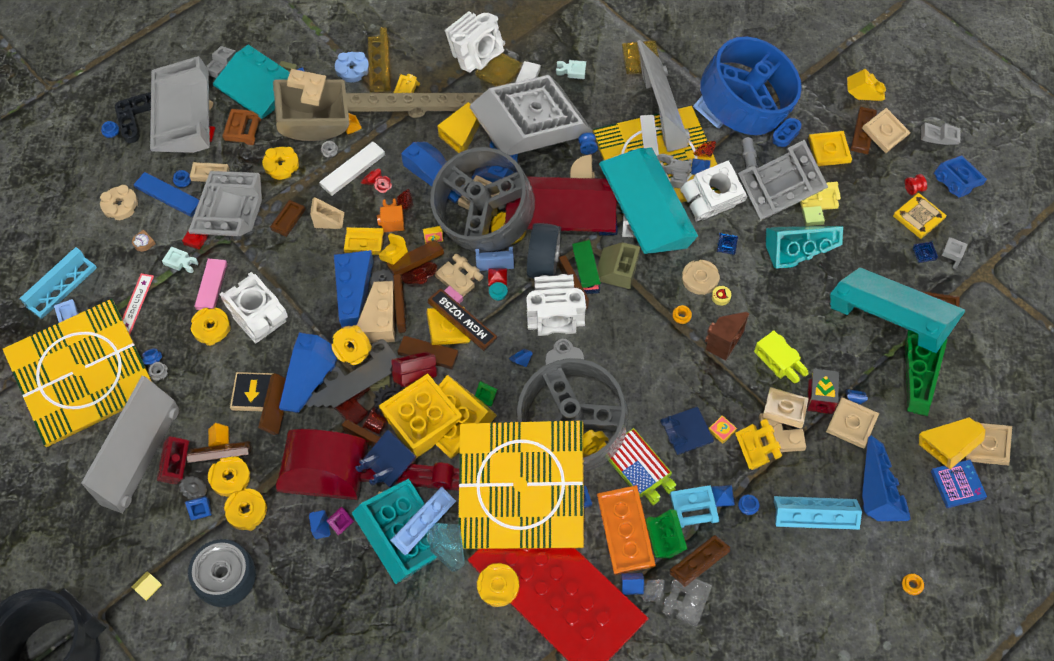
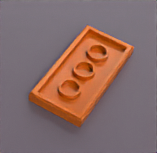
[597,485,656,575]

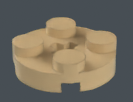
[100,185,138,220]

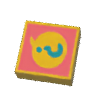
[423,226,443,244]
[709,416,737,444]

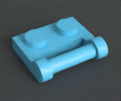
[670,485,719,528]

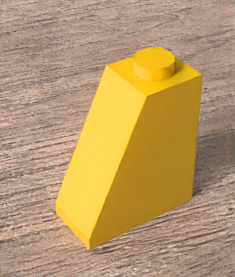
[437,102,480,153]
[919,417,986,470]

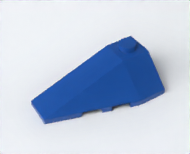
[401,142,464,203]
[279,333,338,413]
[862,435,911,521]

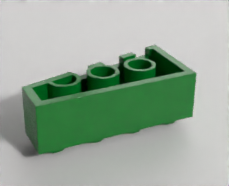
[905,330,948,416]

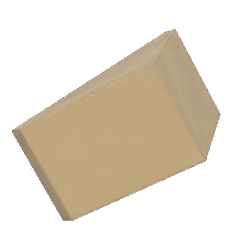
[310,197,344,229]

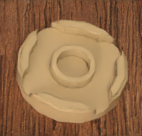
[682,260,720,295]

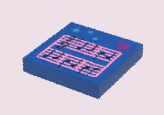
[931,460,987,508]

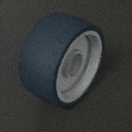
[527,223,561,279]
[188,539,256,607]

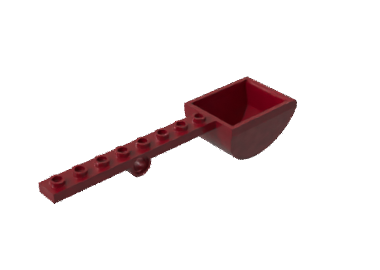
[276,429,459,500]

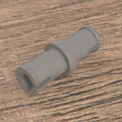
[742,137,758,169]

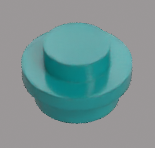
[489,282,508,301]

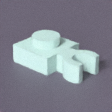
[556,60,586,79]
[162,247,199,273]

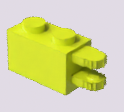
[754,331,809,383]

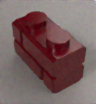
[391,352,437,387]
[157,436,189,484]

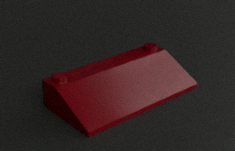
[505,177,617,232]

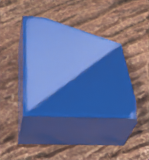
[309,510,330,539]

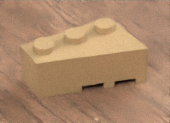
[357,281,395,343]

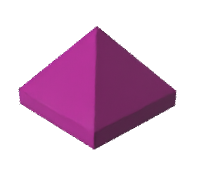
[326,506,354,536]

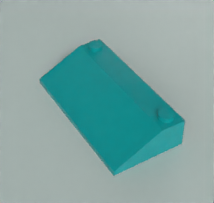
[599,147,698,254]
[830,268,965,353]

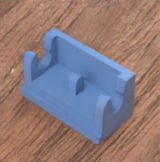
[475,247,514,271]

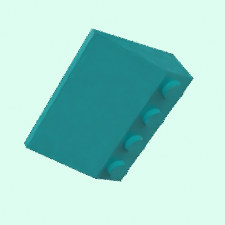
[213,45,290,119]
[352,478,452,584]

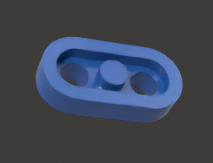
[772,118,801,147]

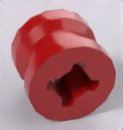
[905,174,927,195]

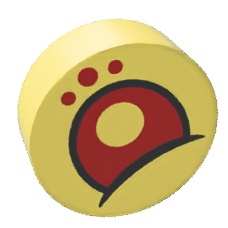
[712,286,731,306]

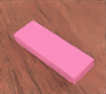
[195,259,227,310]

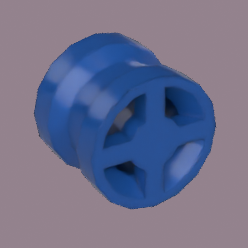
[578,133,598,155]

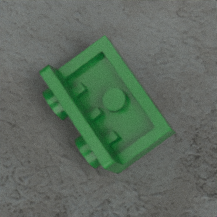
[645,509,687,558]

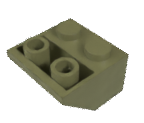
[597,242,640,289]

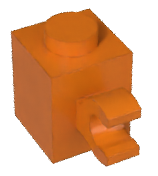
[377,199,405,232]

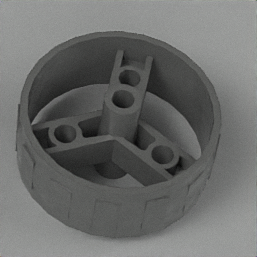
[430,147,535,253]
[517,358,629,472]

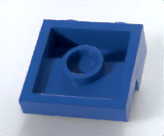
[934,156,987,198]

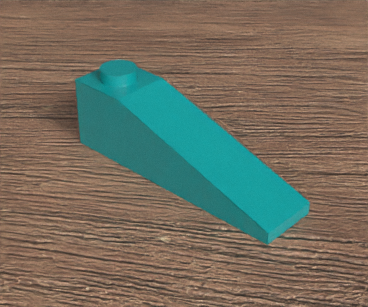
[766,226,843,269]

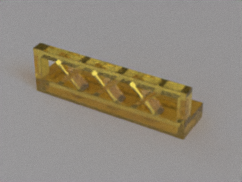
[368,27,391,92]

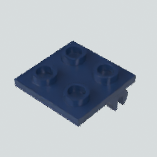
[660,407,714,455]
[355,430,417,487]

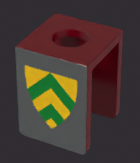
[807,369,839,414]

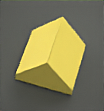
[132,572,162,601]

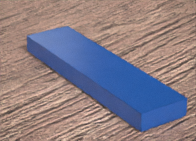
[134,172,199,217]

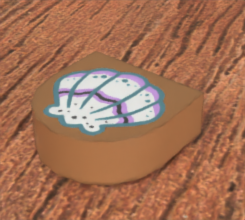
[132,230,156,252]

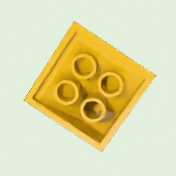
[379,374,463,459]
[436,375,497,459]

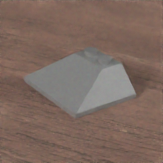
[738,140,828,221]
[188,171,262,236]

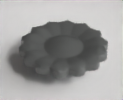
[370,269,394,286]
[179,475,207,499]

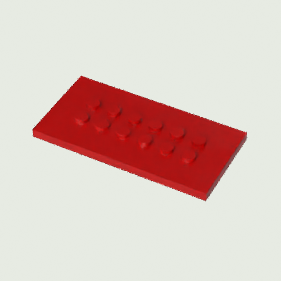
[468,548,648,661]

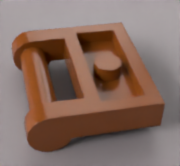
[223,109,262,145]

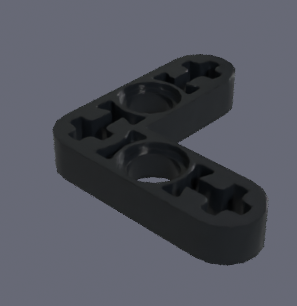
[115,92,151,143]

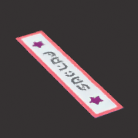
[122,273,154,334]

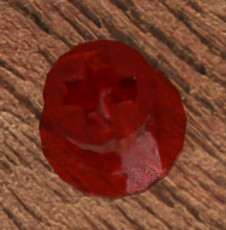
[362,407,387,434]

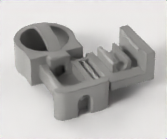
[657,154,692,189]

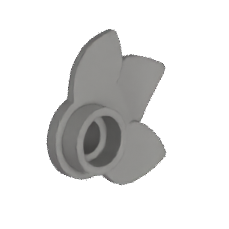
[545,339,584,365]

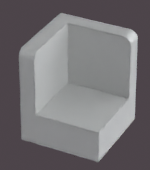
[942,237,968,269]

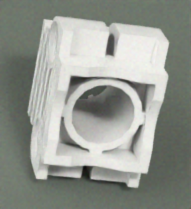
[445,12,505,73]
[680,160,747,221]
[220,272,288,344]
[527,274,586,336]

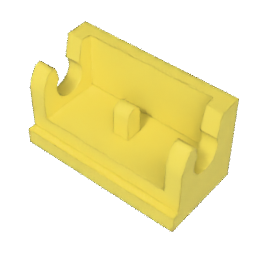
[800,182,840,210]

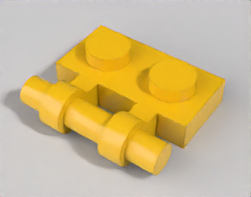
[735,419,782,470]

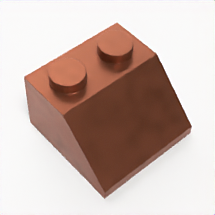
[705,312,749,361]

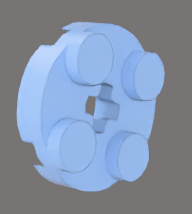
[335,52,369,82]

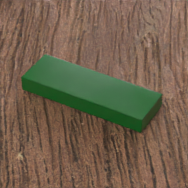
[572,240,601,288]

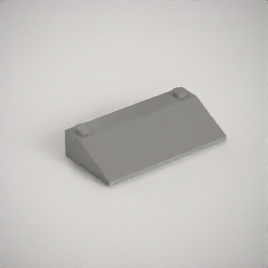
[637,40,690,152]
[150,56,210,153]
[81,376,179,514]

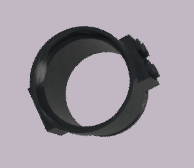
[0,588,106,661]

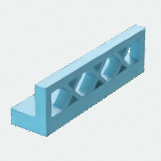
[20,247,97,319]
[774,496,862,530]

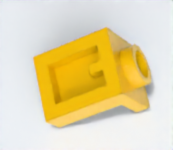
[394,74,420,93]
[378,233,408,265]

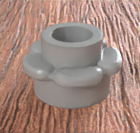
[321,141,338,157]
[149,362,168,381]

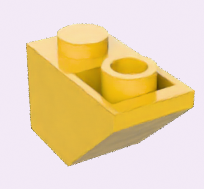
[847,69,886,101]

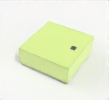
[802,206,825,226]

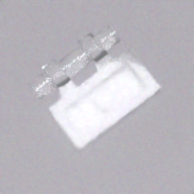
[663,579,712,627]

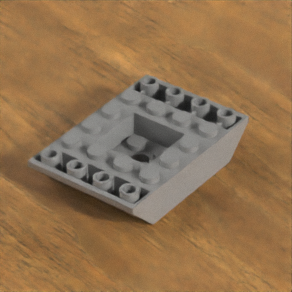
[470,75,593,155]

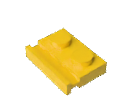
[344,228,384,255]

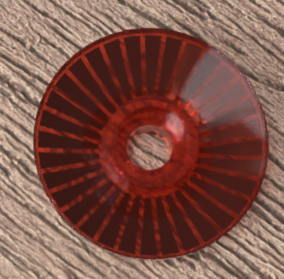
[401,262,437,284]

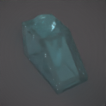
[427,523,465,572]

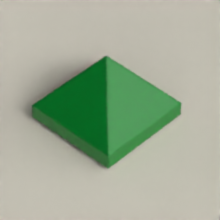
[475,381,498,407]

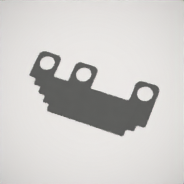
[304,339,398,408]

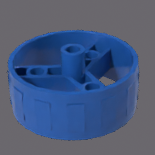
[700,37,802,135]

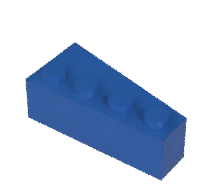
[334,250,374,328]

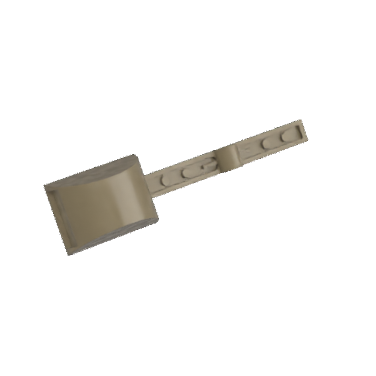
[273,80,483,141]

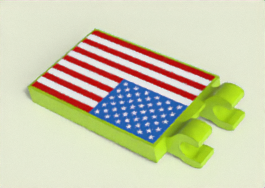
[608,428,676,506]

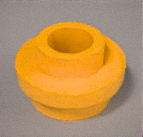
[673,305,692,324]
[902,574,924,595]

